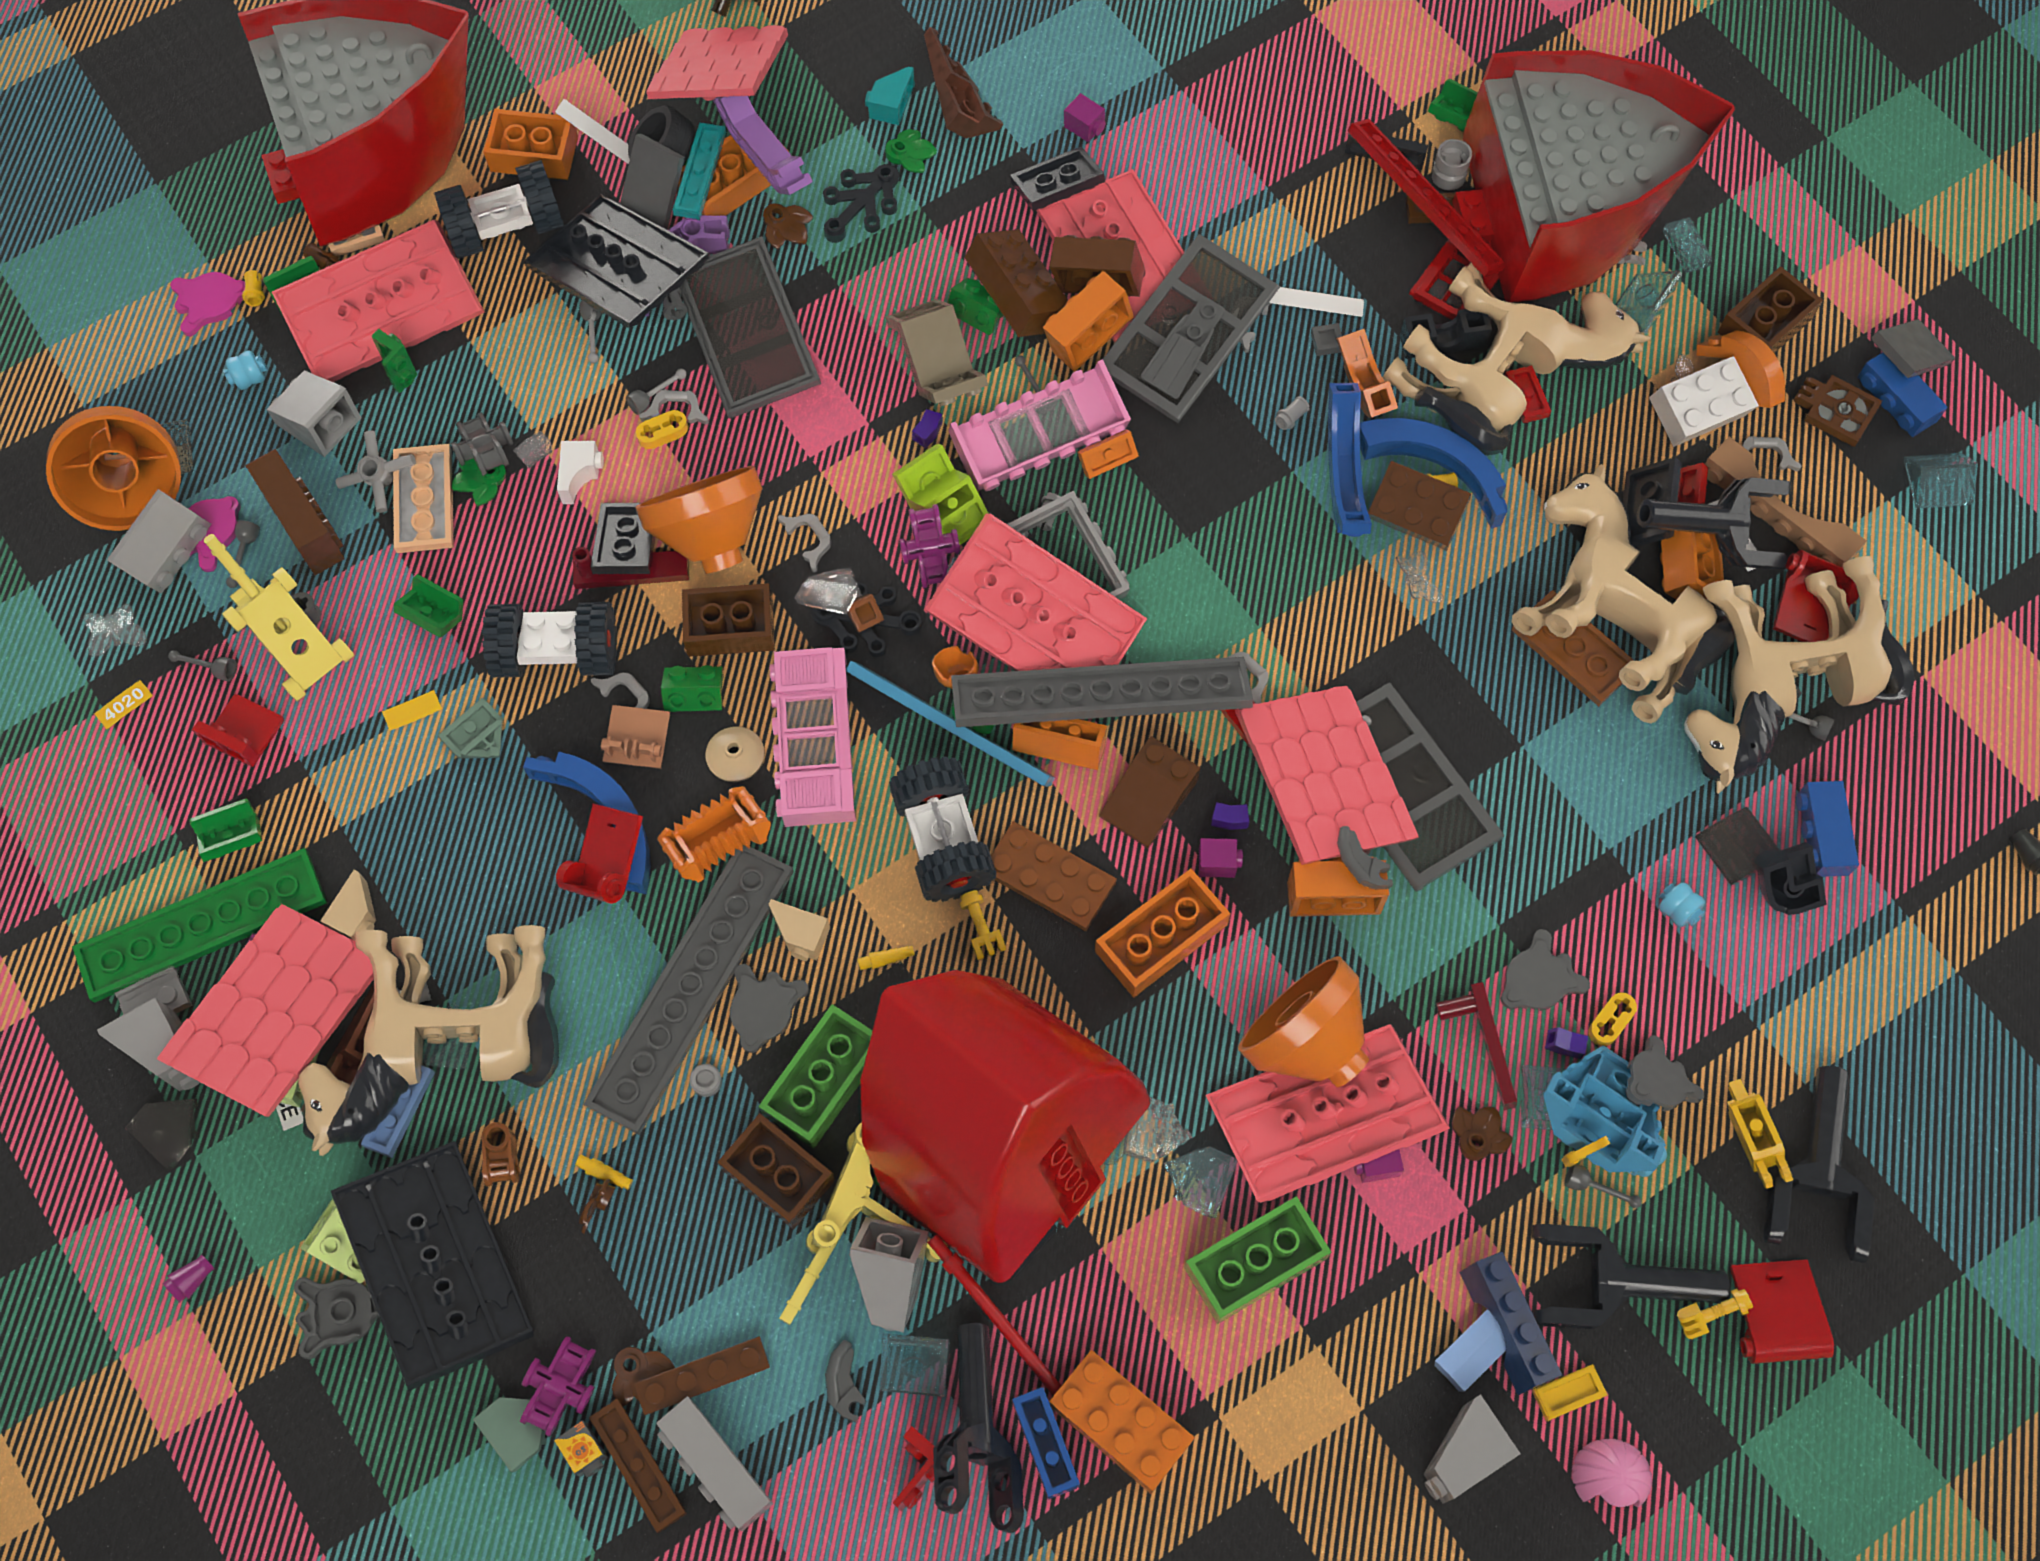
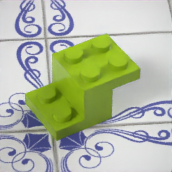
[892,443,989,545]

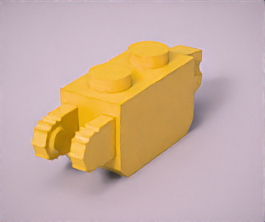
[1727,1079,1793,1189]

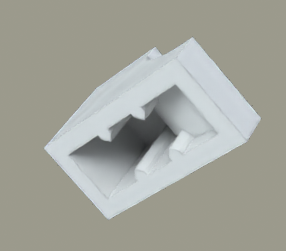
[557,441,604,504]

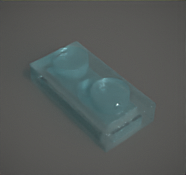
[1663,217,1712,273]

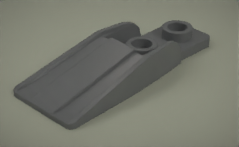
[1141,296,1225,399]

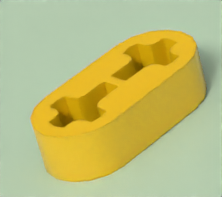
[636,410,688,449]
[1588,992,1637,1046]

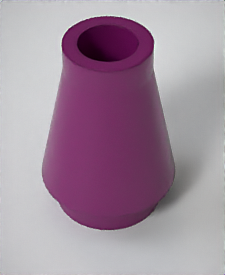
[162,1255,214,1303]

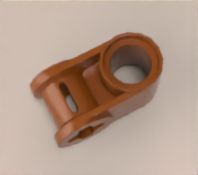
[481,1122,520,1187]

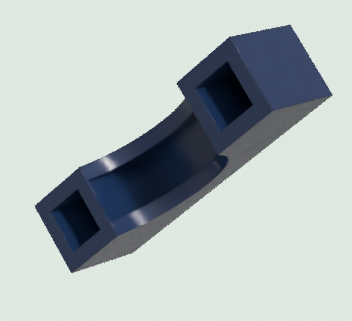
[1459,1252,1562,1395]

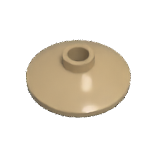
[706,727,765,782]

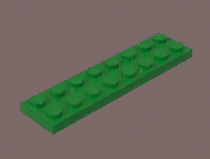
[72,848,327,1003]

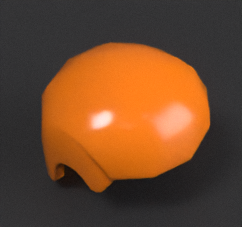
[932,646,979,688]

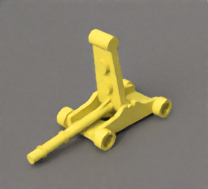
[204,534,355,702]
[779,1122,948,1325]

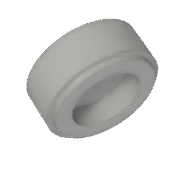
[690,1064,722,1097]

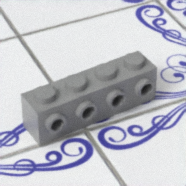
[656,1396,773,1531]

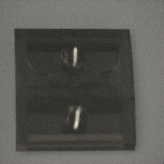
[1695,807,1780,886]

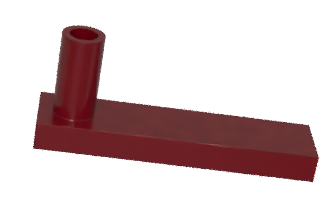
[572,547,689,589]
[1436,982,1517,1110]

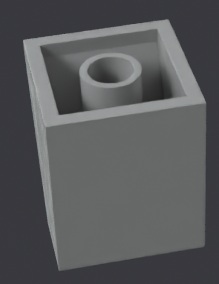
[267,370,361,457]
[97,997,200,1091]
[849,1217,929,1332]
[1424,1394,1521,1504]

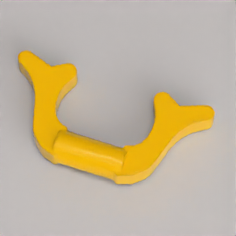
[1561,1136,1611,1167]

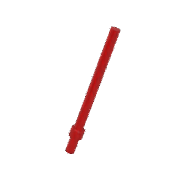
[927,1234,1062,1396]

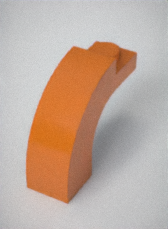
[1336,329,1398,418]
[1696,330,1785,408]

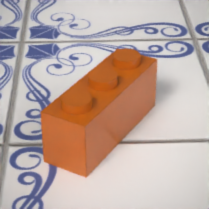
[1012,719,1107,770]

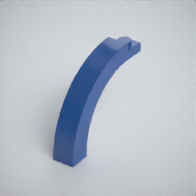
[1328,383,1372,537]
[1360,418,1507,529]
[523,752,651,894]

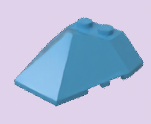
[1543,1045,1664,1172]

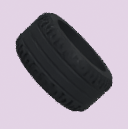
[628,105,695,165]

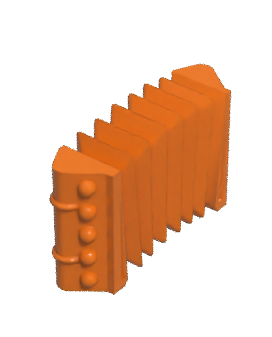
[657,786,771,883]

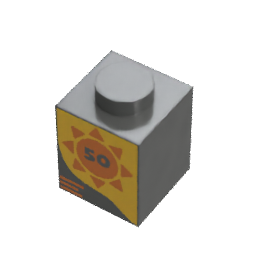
[554,1420,609,1477]

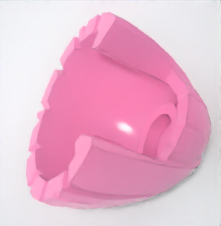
[1572,1439,1652,1507]

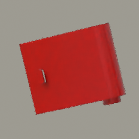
[1773,550,1859,642]
[556,804,643,904]
[1730,1259,1834,1364]

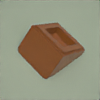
[844,594,884,632]

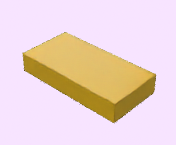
[1532,1364,1608,1422]

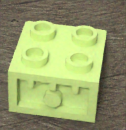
[300,1198,365,1283]

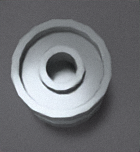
[1432,139,1472,190]

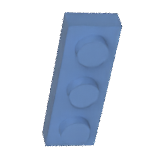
[361,1065,435,1158]

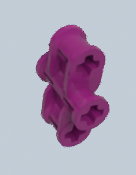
[899,504,961,589]
[520,1336,596,1437]

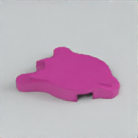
[170,272,245,337]
[188,496,241,572]

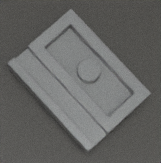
[115,967,193,1015]

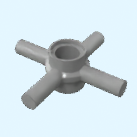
[336,430,416,513]

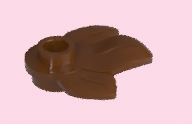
[763,203,813,249]
[1452,1106,1513,1161]
[579,1179,615,1234]
[612,1347,675,1406]

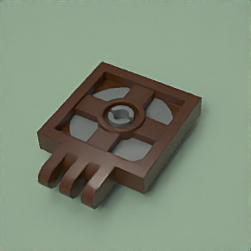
[1794,375,1882,447]

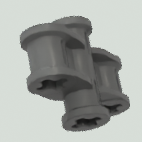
[451,412,513,476]

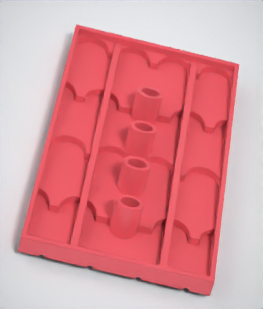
[646,25,788,101]
[1037,169,1213,343]
[272,220,485,382]
[924,513,1147,671]
[1235,686,1419,865]
[157,904,374,1117]
[1206,1024,1450,1203]

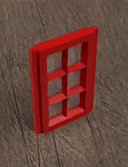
[1409,239,1499,320]

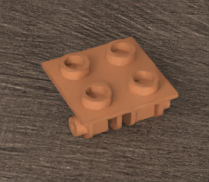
[601,705,671,769]

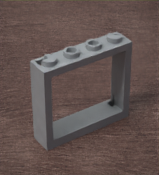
[1007,491,1130,600]

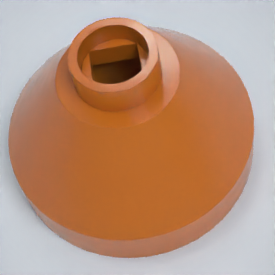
[46,406,181,531]
[635,466,763,574]
[1238,956,1369,1088]

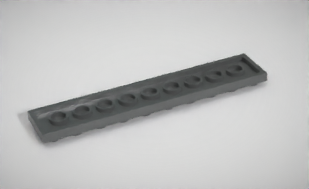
[951,657,1253,727]
[584,845,794,1135]

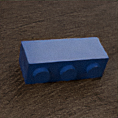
[1857,353,1948,437]
[1796,781,1859,877]
[1012,1387,1080,1500]

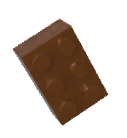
[1049,235,1145,297]
[1717,266,1823,353]
[1368,461,1471,551]
[682,583,775,657]
[717,1113,835,1230]

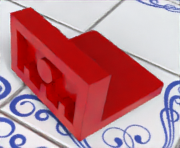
[192,694,284,767]
[893,1426,935,1512]

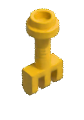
[959,890,1007,960]
[1677,1288,1753,1339]

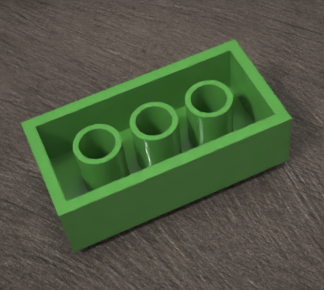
[758,1004,873,1149]
[1184,1196,1332,1324]

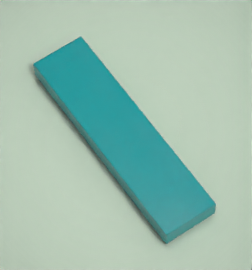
[672,122,726,220]

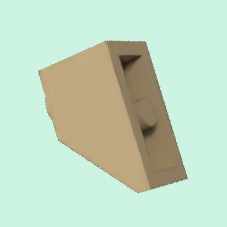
[321,870,376,941]
[769,899,830,961]

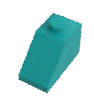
[865,66,915,125]

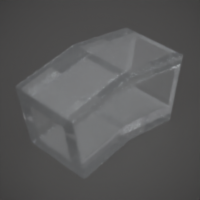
[513,431,552,469]

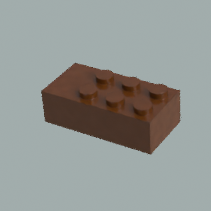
[964,229,1068,337]
[245,449,345,576]

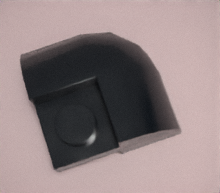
[1756,842,1827,915]

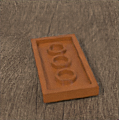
[1512,590,1634,707]
[991,821,1117,931]

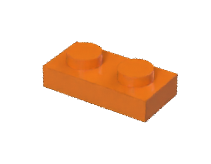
[1077,429,1139,479]

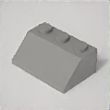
[107,489,211,594]

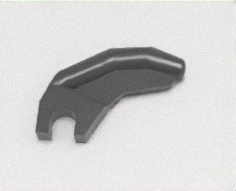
[1337,826,1393,890]
[825,1340,867,1423]

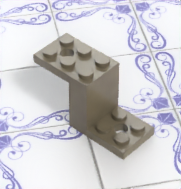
[886,299,988,406]

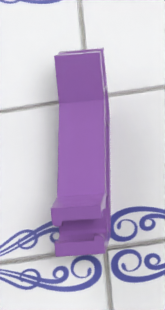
[713,96,813,195]
[645,215,730,316]

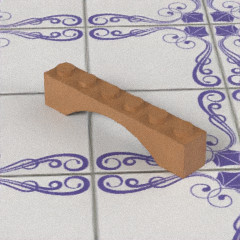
[1705,436,1867,567]

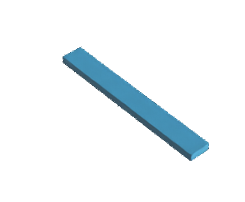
[846,661,1056,787]

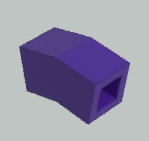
[912,409,943,449]
[1211,802,1249,830]
[1545,1027,1588,1059]

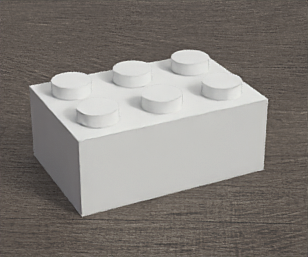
[1649,356,1759,447]

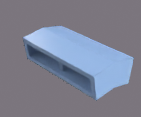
[1434,1309,1506,1392]

